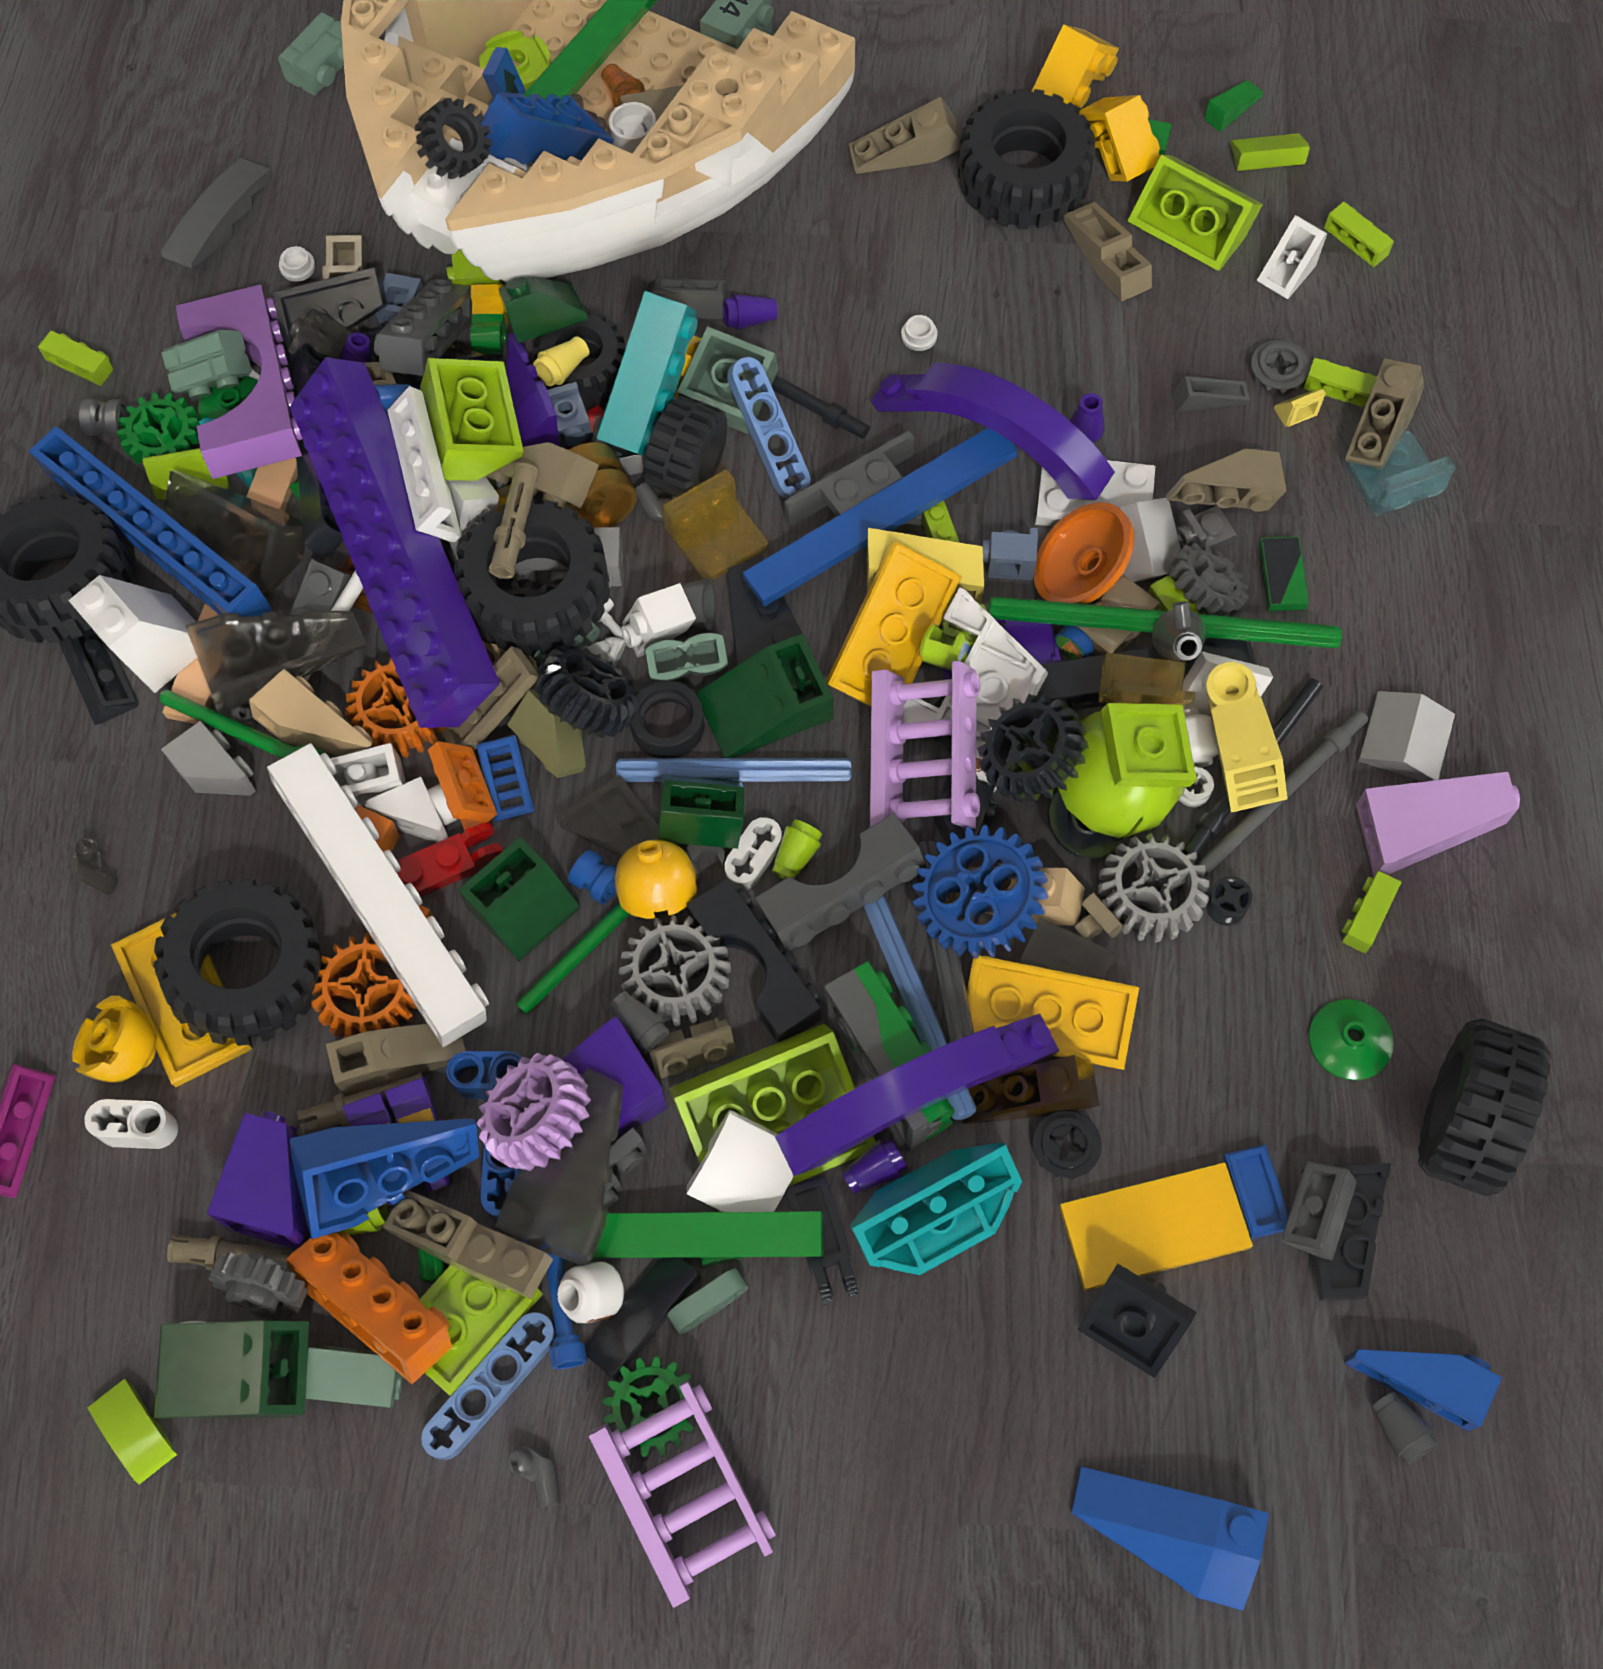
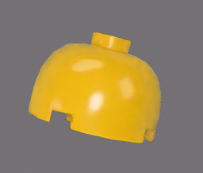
[615,840,697,919]
[72,996,156,1082]

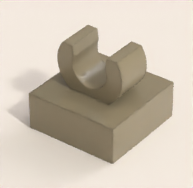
[1075,892,1123,943]

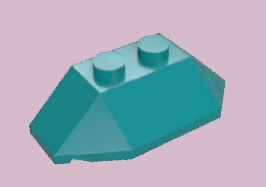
[850,1142,1022,1275]

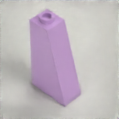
[1356,772,1520,876]

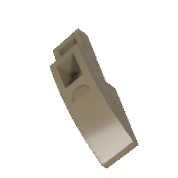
[383,1190,553,1299]

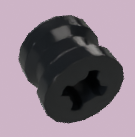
[1206,876,1253,926]

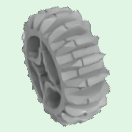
[1098,833,1210,943]
[619,914,731,1027]

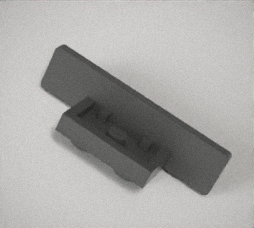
[785,431,914,525]

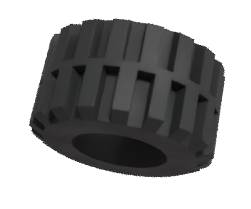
[533,311,626,412]
[644,396,727,502]

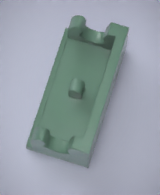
[305,1345,403,1408]

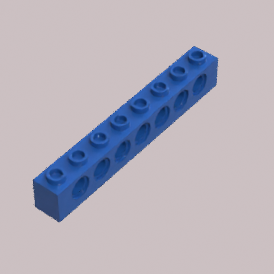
[29,426,272,636]

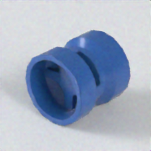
[568,849,616,905]

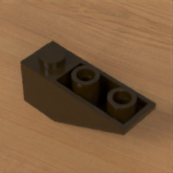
[963,1055,1100,1125]

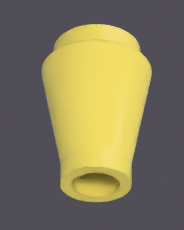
[533,336,589,387]

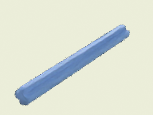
[616,758,852,782]
[864,896,976,1121]

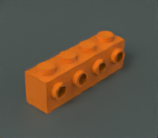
[286,1232,452,1384]

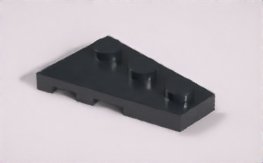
[1301,1163,1391,1301]

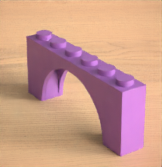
[176,284,303,479]

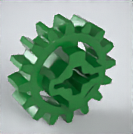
[117,393,200,465]
[602,1356,695,1459]

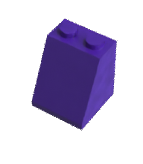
[562,1016,668,1162]
[207,1111,311,1249]

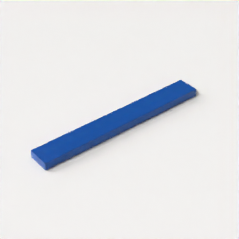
[743,428,1018,607]

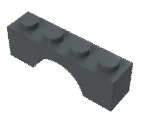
[755,813,926,952]

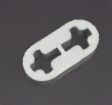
[724,817,782,890]

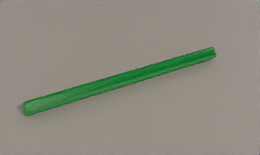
[988,596,1342,649]

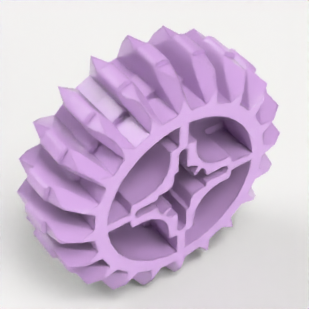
[476,1053,591,1171]

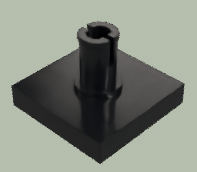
[1077,1263,1197,1378]

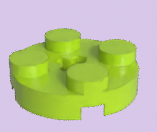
[479,30,551,91]

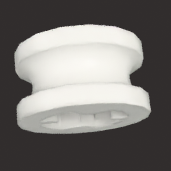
[1179,767,1214,807]

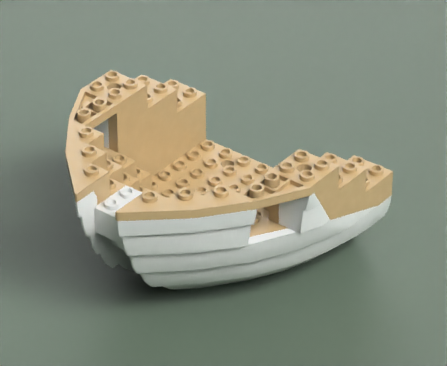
[341,0,855,283]

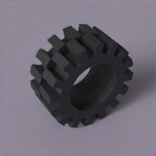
[414,98,492,179]

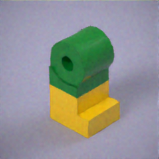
[470,284,508,355]

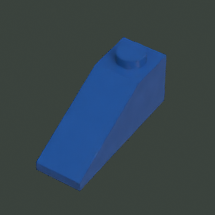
[1344,1349,1502,1431]

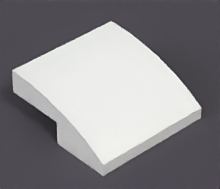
[687,1109,793,1212]

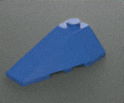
[289,1118,479,1239]
[1071,1467,1269,1611]

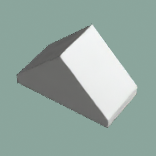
[1257,215,1327,299]
[365,777,449,843]

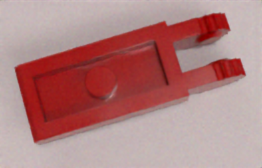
[397,822,503,898]

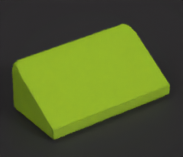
[1230,133,1310,171]
[143,448,230,501]

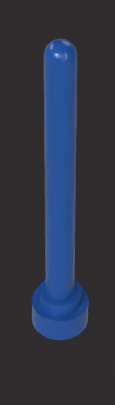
[532,1165,587,1370]

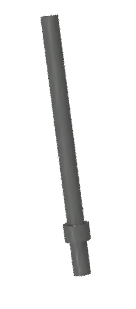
[1196,710,1368,875]

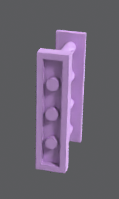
[870,661,980,829]
[589,1379,776,1608]

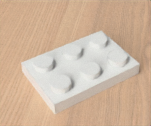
[1035,460,1156,527]

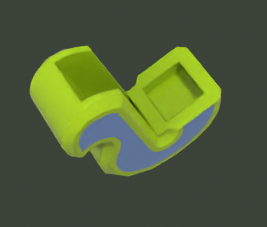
[920,597,987,671]

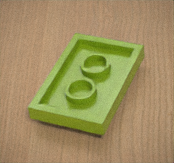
[419,1265,543,1396]

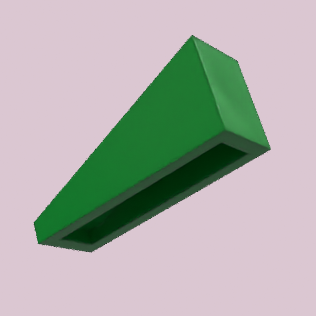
[1204,80,1264,132]

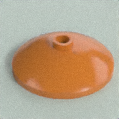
[1033,502,1135,604]

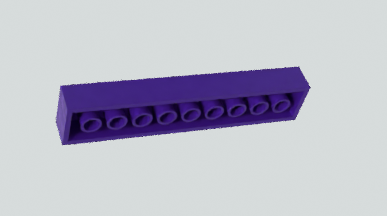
[290,357,500,728]

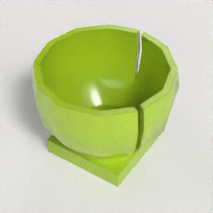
[1058,703,1197,838]

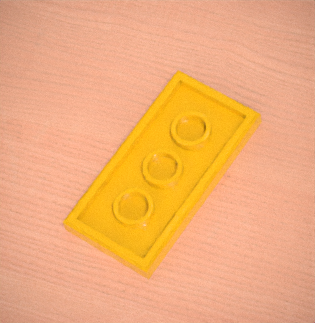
[826,541,962,707]
[111,913,253,1088]
[967,955,1139,1070]
[1059,1163,1253,1291]

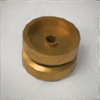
[542,442,637,528]

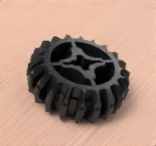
[534,645,640,738]
[977,693,1089,803]

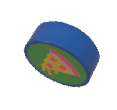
[1055,625,1094,660]

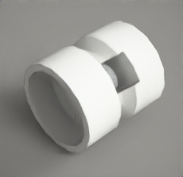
[609,102,656,153]

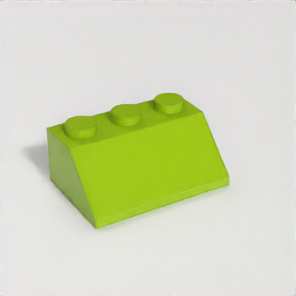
[1128,155,1263,271]
[420,358,524,481]

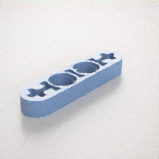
[727,357,811,498]
[421,1312,556,1460]

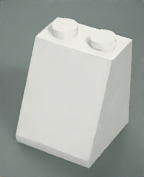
[68,575,215,693]

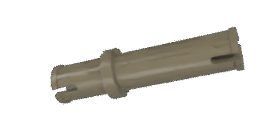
[489,463,539,579]
[297,1072,423,1135]
[167,1234,297,1271]

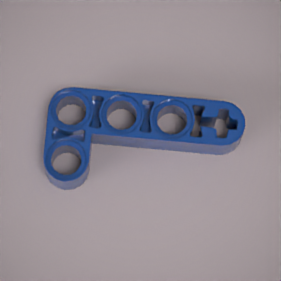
[446,1051,527,1225]

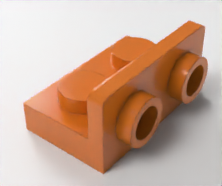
[428,741,497,831]

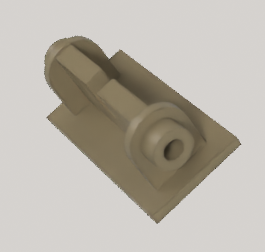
[649,1017,737,1080]

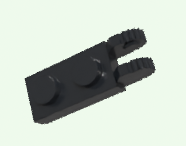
[785,1175,859,1305]

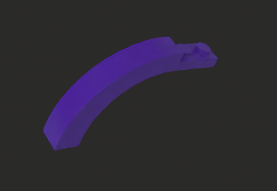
[871,363,1115,500]
[775,1013,1060,1176]

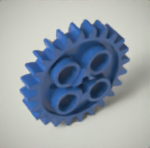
[913,825,1049,959]

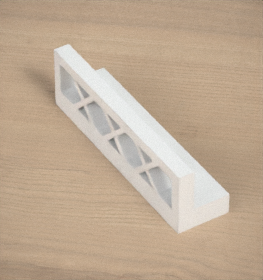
[387,386,462,543]

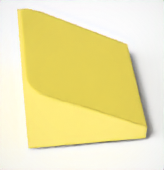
[1274,389,1326,427]

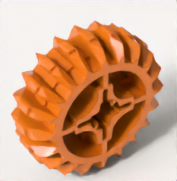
[345,656,446,759]
[311,933,417,1038]

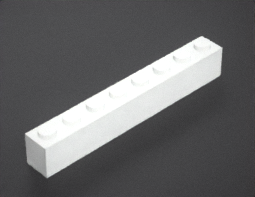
[267,743,489,1047]

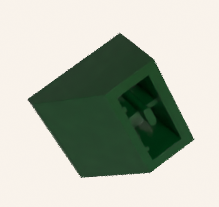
[657,774,744,849]
[458,837,580,962]

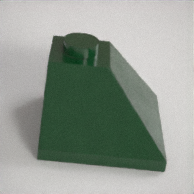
[498,277,588,343]

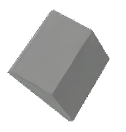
[1118,498,1181,584]
[1358,691,1455,782]

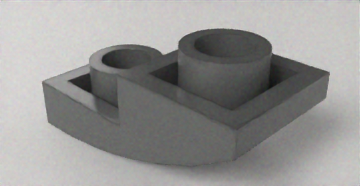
[578,1128,647,1214]

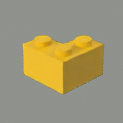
[1031,24,1119,108]
[1079,95,1160,181]

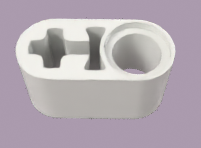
[85,1099,178,1149]

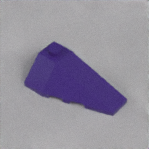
[506,333,559,447]

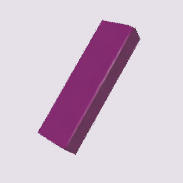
[0,1064,56,1199]

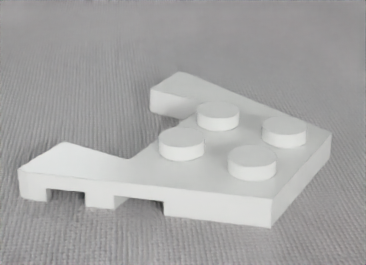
[904,587,1048,738]

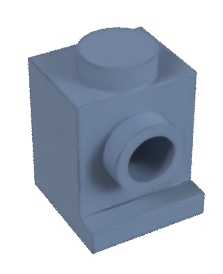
[375,273,423,328]
[547,382,592,448]
[982,528,1038,580]

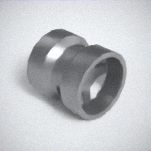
[79,398,129,437]

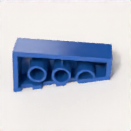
[480,92,614,165]

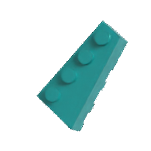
[596,291,698,456]

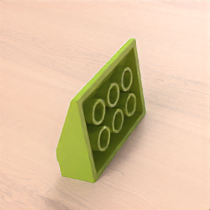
[669,1024,876,1212]

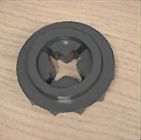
[1250,340,1310,394]

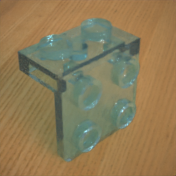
[1344,431,1456,516]

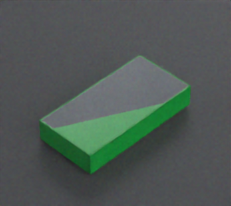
[1259,537,1309,611]

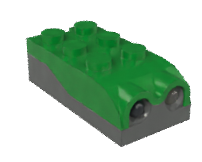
[824,961,955,1151]

